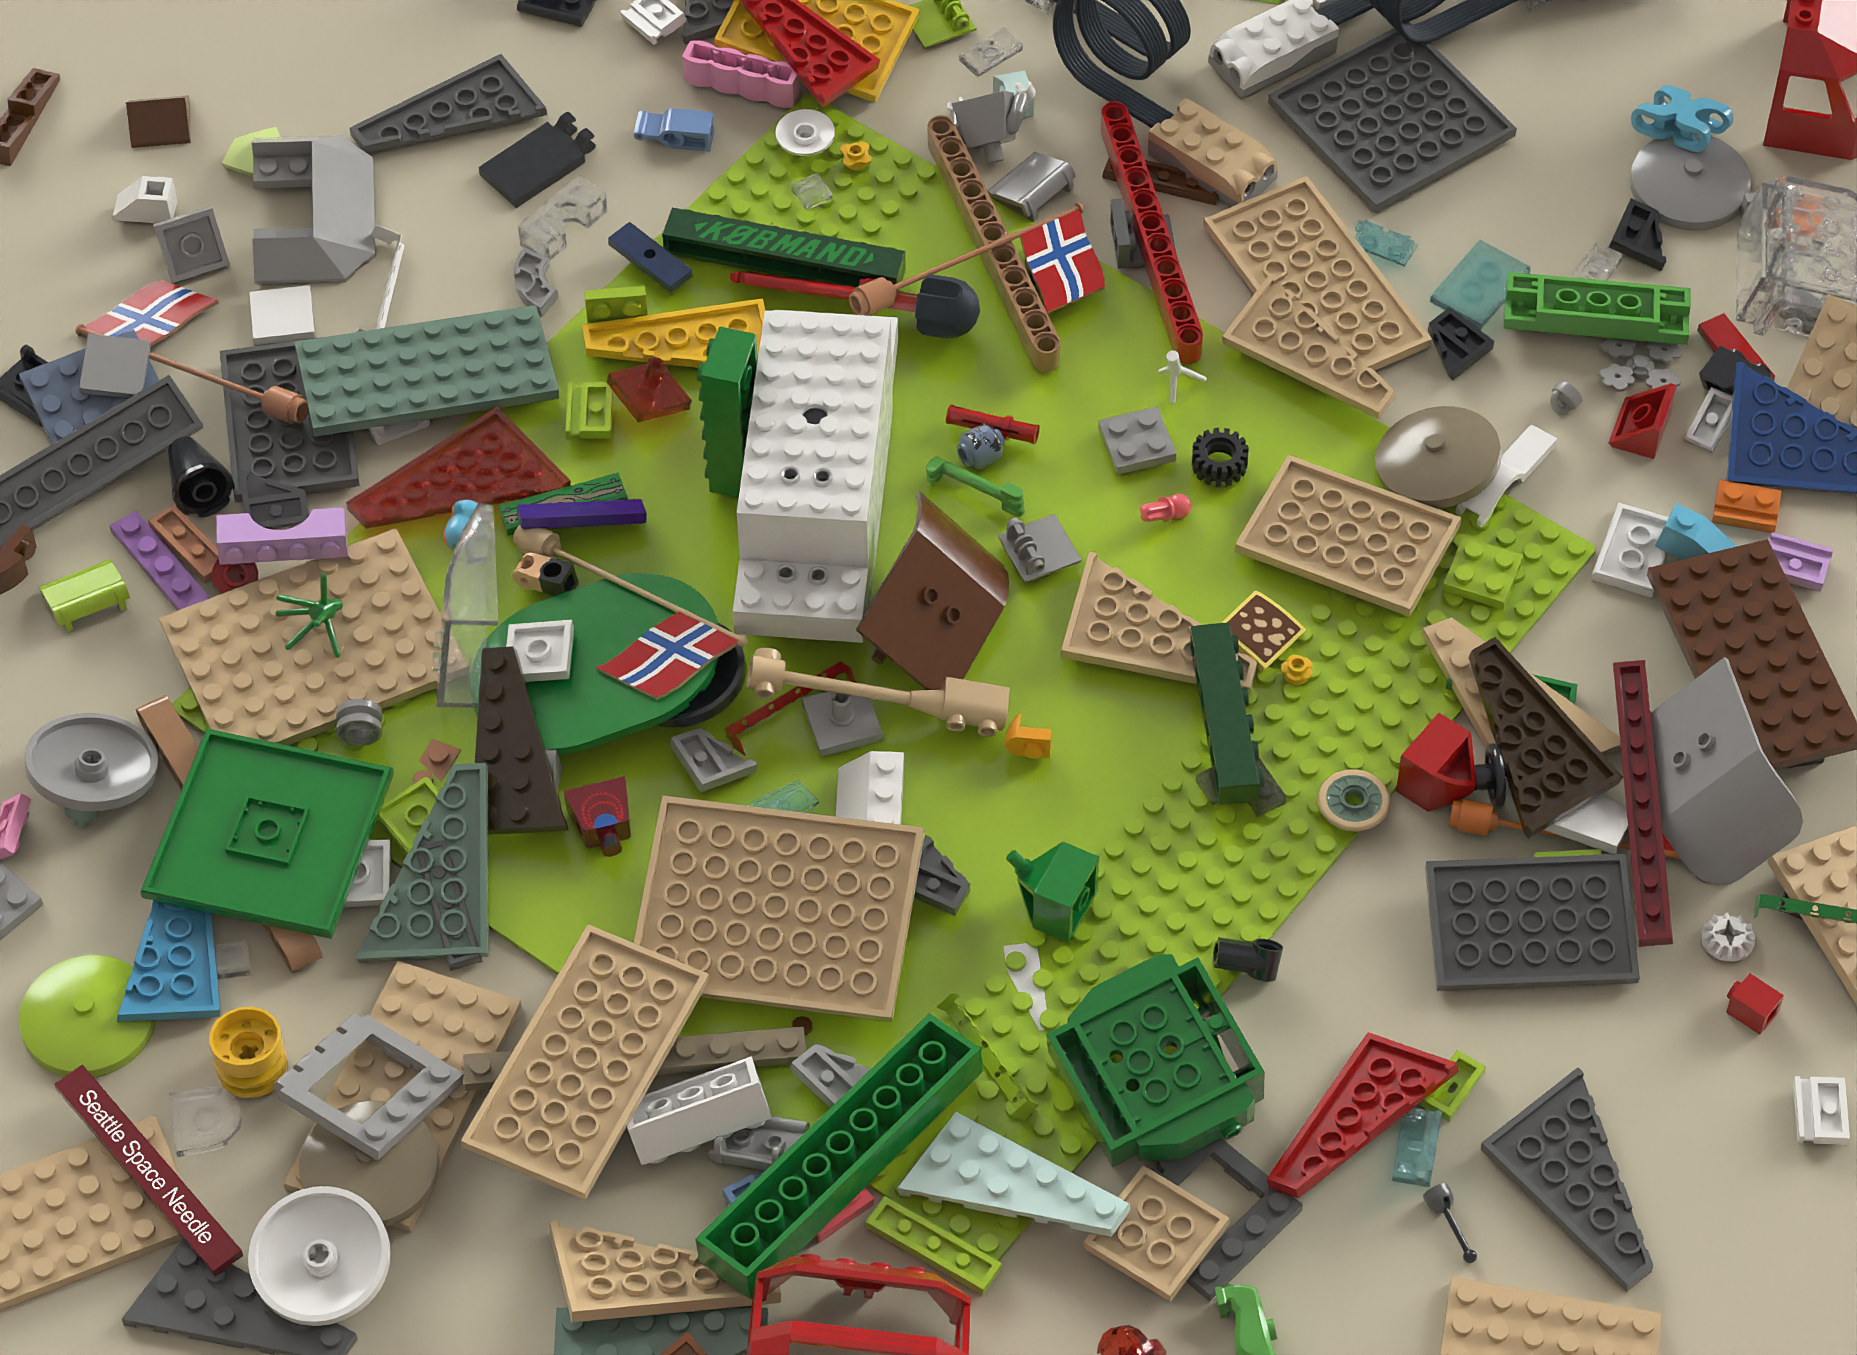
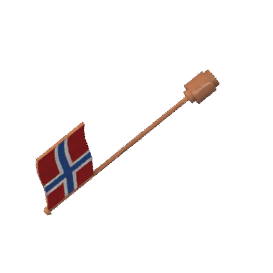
[849,203,1105,316]
[75,279,308,424]

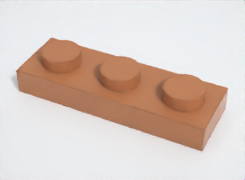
[148,503,219,584]

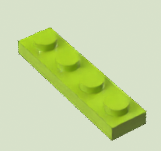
[866,1196,1002,1296]

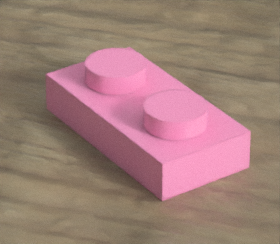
[0,793,31,860]

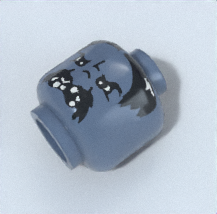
[957,424,1005,470]

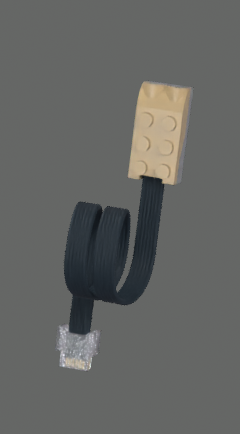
[1026,0,1278,207]

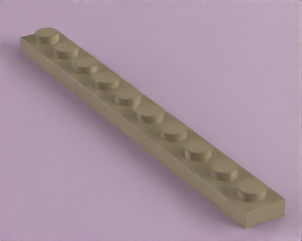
[463,1027,806,1091]

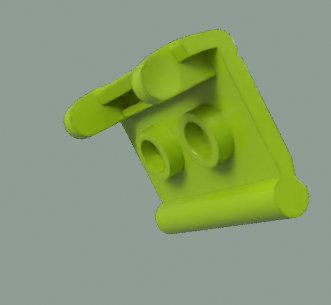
[39,559,130,632]

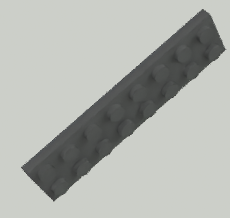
[0,375,203,548]

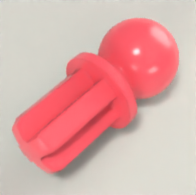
[1140,494,1191,522]

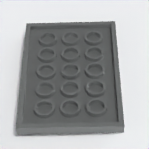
[220,337,360,503]
[1425,854,1640,991]

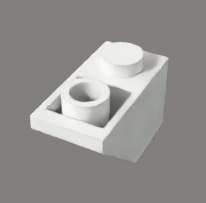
[112,176,177,223]

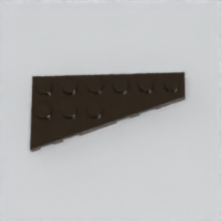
[475,646,569,835]

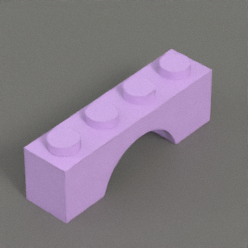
[216,508,348,565]

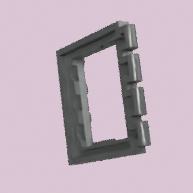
[1151,1138,1303,1301]

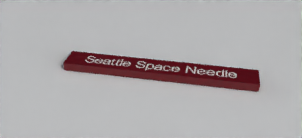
[54,1064,243,1276]

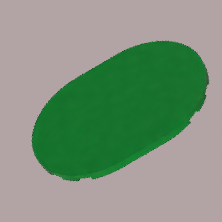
[469,573,720,755]

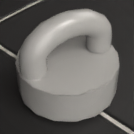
[1550,381,1583,415]

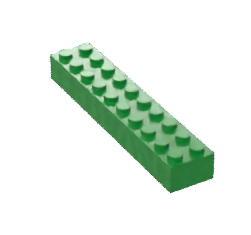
[695,1013,983,1300]

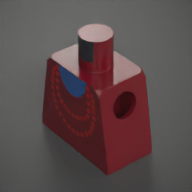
[564,776,631,857]

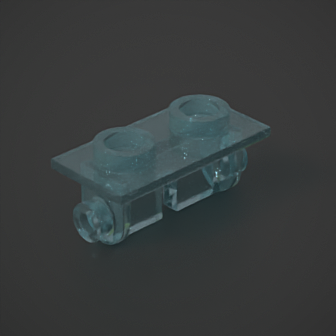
[1355,219,1418,266]

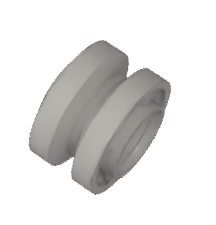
[336,699,382,746]

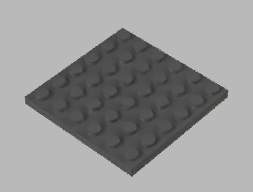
[1268,21,1517,213]

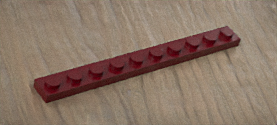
[1613,660,1673,947]

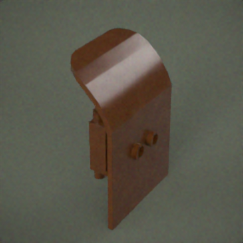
[856,491,1009,690]

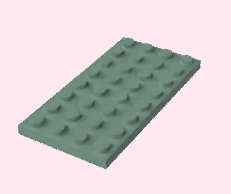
[295,305,559,437]

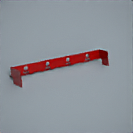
[725,661,856,756]

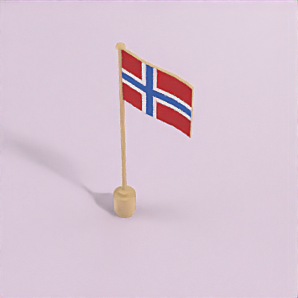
[513,525,748,700]

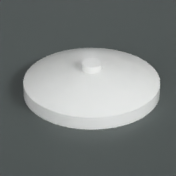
[248,1186,391,1326]

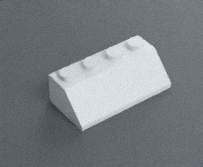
[836,751,904,824]
[627,1057,772,1165]

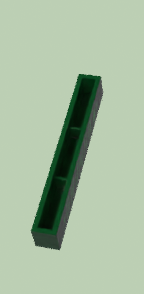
[662,207,906,291]

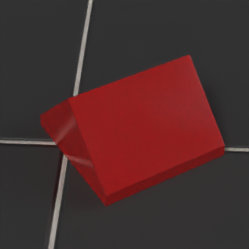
[1608,383,1677,459]

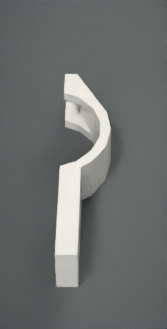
[1455,424,1557,528]

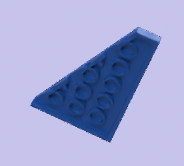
[1726,362,1857,494]

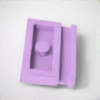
[1769,532,1834,592]

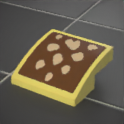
[1221,590,1306,673]

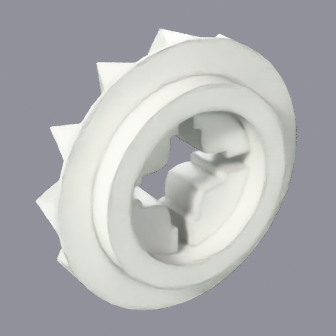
[1701,912,1756,962]

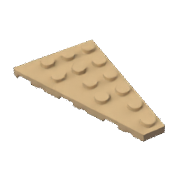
[1061,552,1257,695]
[1421,617,1621,789]
[549,1220,782,1322]

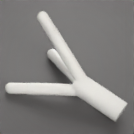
[1158,351,1207,404]

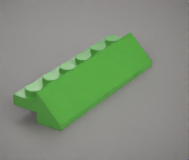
[1503,272,1691,345]

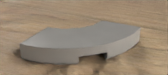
[514,247,559,317]

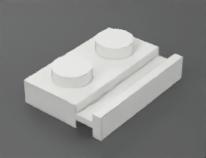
[620,0,687,45]
[1793,1076,1850,1145]

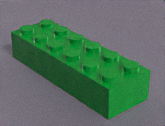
[697,326,758,498]

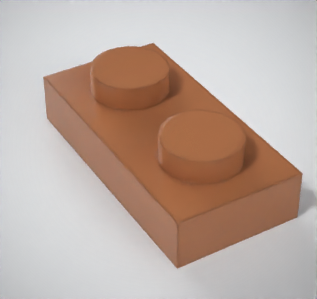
[413,739,461,783]

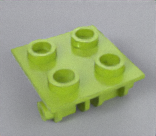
[909,0,977,49]

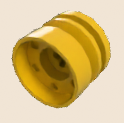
[209,1007,288,1098]

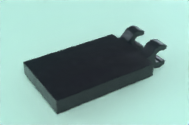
[478,112,596,208]

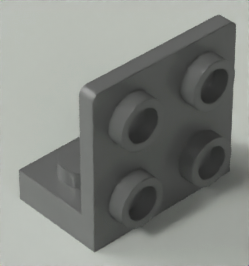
[1110,199,1176,269]

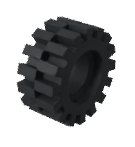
[1191,427,1249,487]

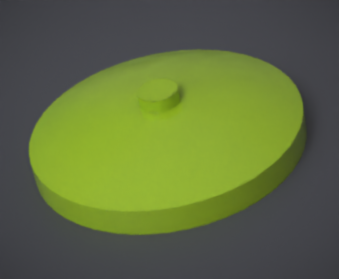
[19,955,156,1078]

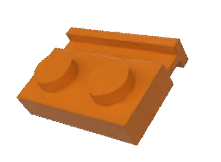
[1712,480,1782,533]

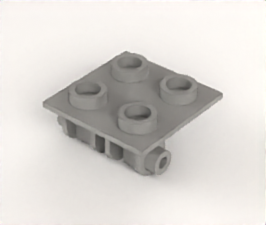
[998,514,1082,583]

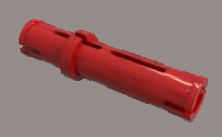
[945,404,1040,445]

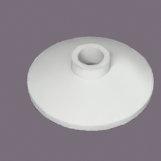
[776,109,835,156]

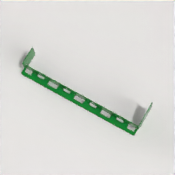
[1753,894,1857,924]

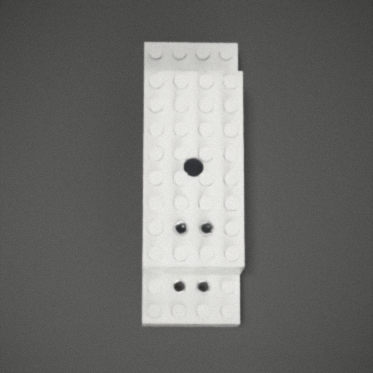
[733,310,898,643]

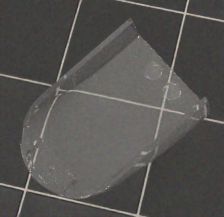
[432,503,498,707]

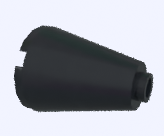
[168,436,235,517]

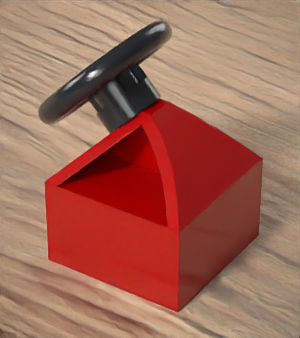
[1396,713,1506,812]

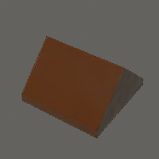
[126,95,191,148]

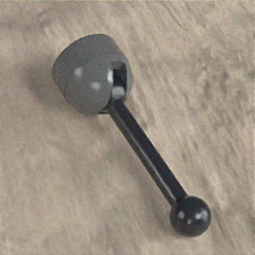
[1423,1183,1477,1263]

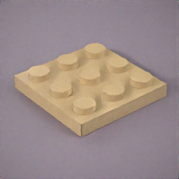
[1083,1165,1230,1302]

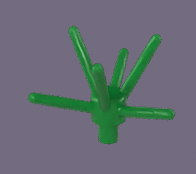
[275,573,343,658]

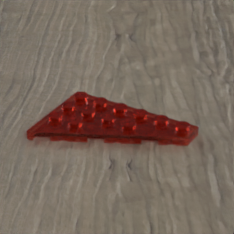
[346,407,571,529]

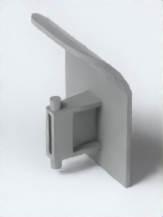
[1651,657,1803,885]

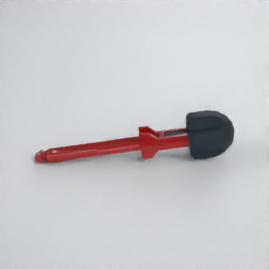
[730,271,980,338]

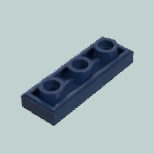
[608,221,693,293]

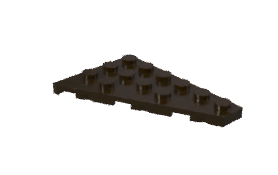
[1468,637,1623,839]

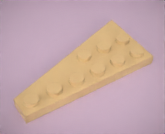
[1222,272,1396,419]

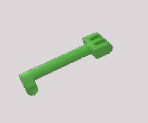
[926,456,1025,517]

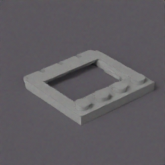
[273,1014,464,1161]

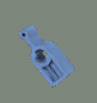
[634,109,715,152]

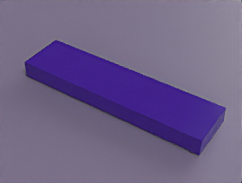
[517,499,647,529]

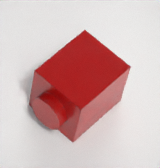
[1726,973,1784,1035]

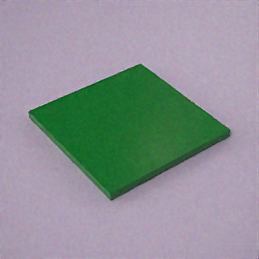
[140,728,394,939]

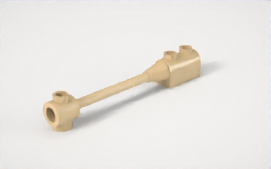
[747,648,1010,737]

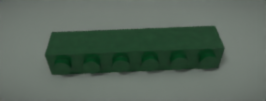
[1189,622,1264,805]

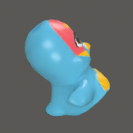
[443,500,487,552]

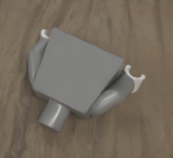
[947,81,1036,164]

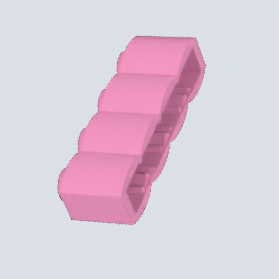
[682,41,801,108]

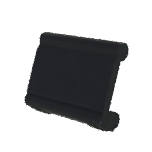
[517,0,596,27]
[0,344,48,426]

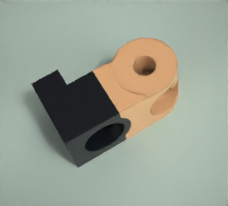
[512,553,579,597]

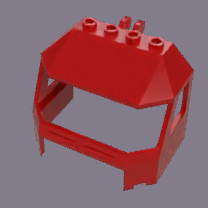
[1763,0,1857,160]
[746,1254,971,1355]

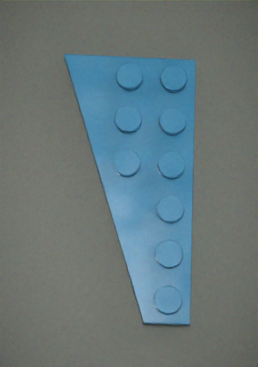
[117,901,220,1022]

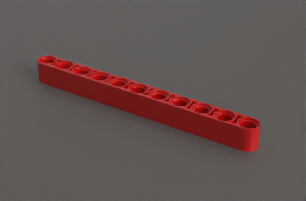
[1101,101,1203,364]

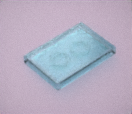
[1430,239,1531,330]

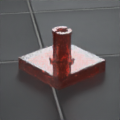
[606,357,692,423]

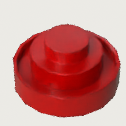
[211,558,259,594]

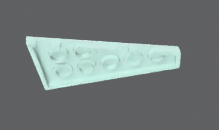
[898,1112,1130,1237]

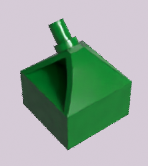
[1006,842,1099,943]

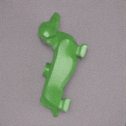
[1214,1283,1277,1355]

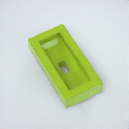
[1420,1050,1486,1123]

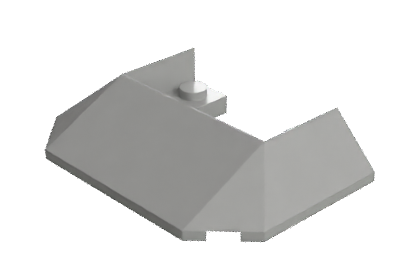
[252,135,375,284]

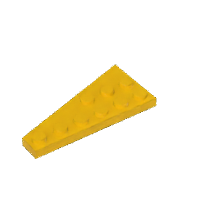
[582,298,765,368]

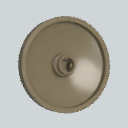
[1375,406,1502,509]
[299,1101,439,1227]

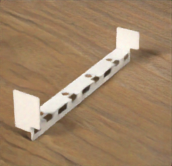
[357,225,404,332]

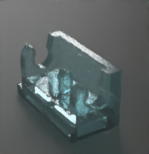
[1392,1108,1442,1187]

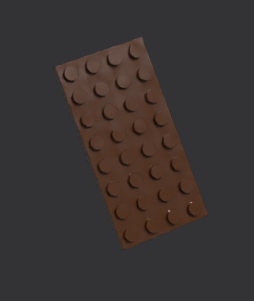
[1647,539,1857,770]

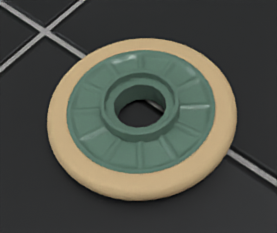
[1318,770,1390,831]

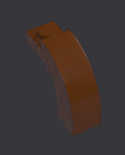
[0,524,37,595]

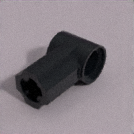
[1212,937,1283,982]

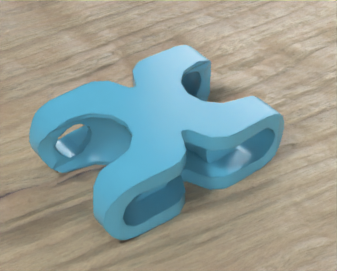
[1631,85,1733,152]

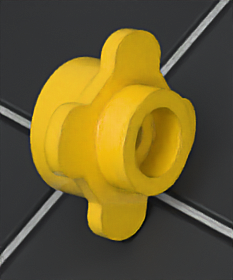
[840,141,872,170]

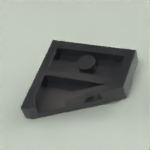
[1608,198,1666,271]

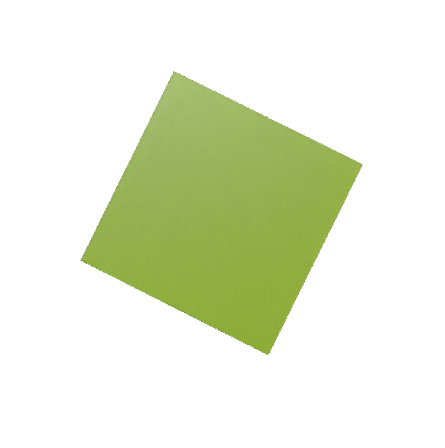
[172,94,1596,1261]

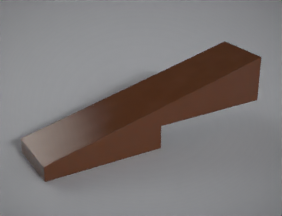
[0,68,60,166]

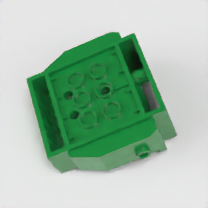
[1046,954,1265,1168]

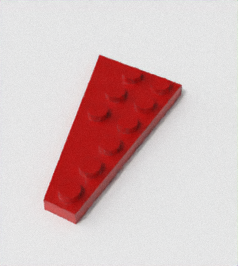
[739,0,880,108]
[1267,1032,1459,1198]

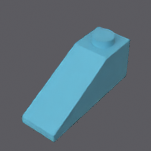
[1655,503,1737,560]

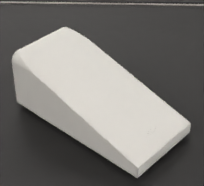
[1684,387,1733,452]

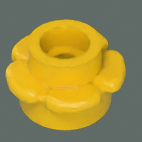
[1281,655,1313,685]

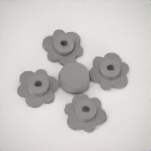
[1599,338,1682,392]

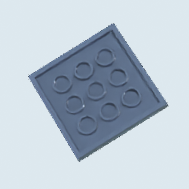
[19,329,159,444]

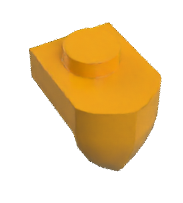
[1005,713,1051,759]

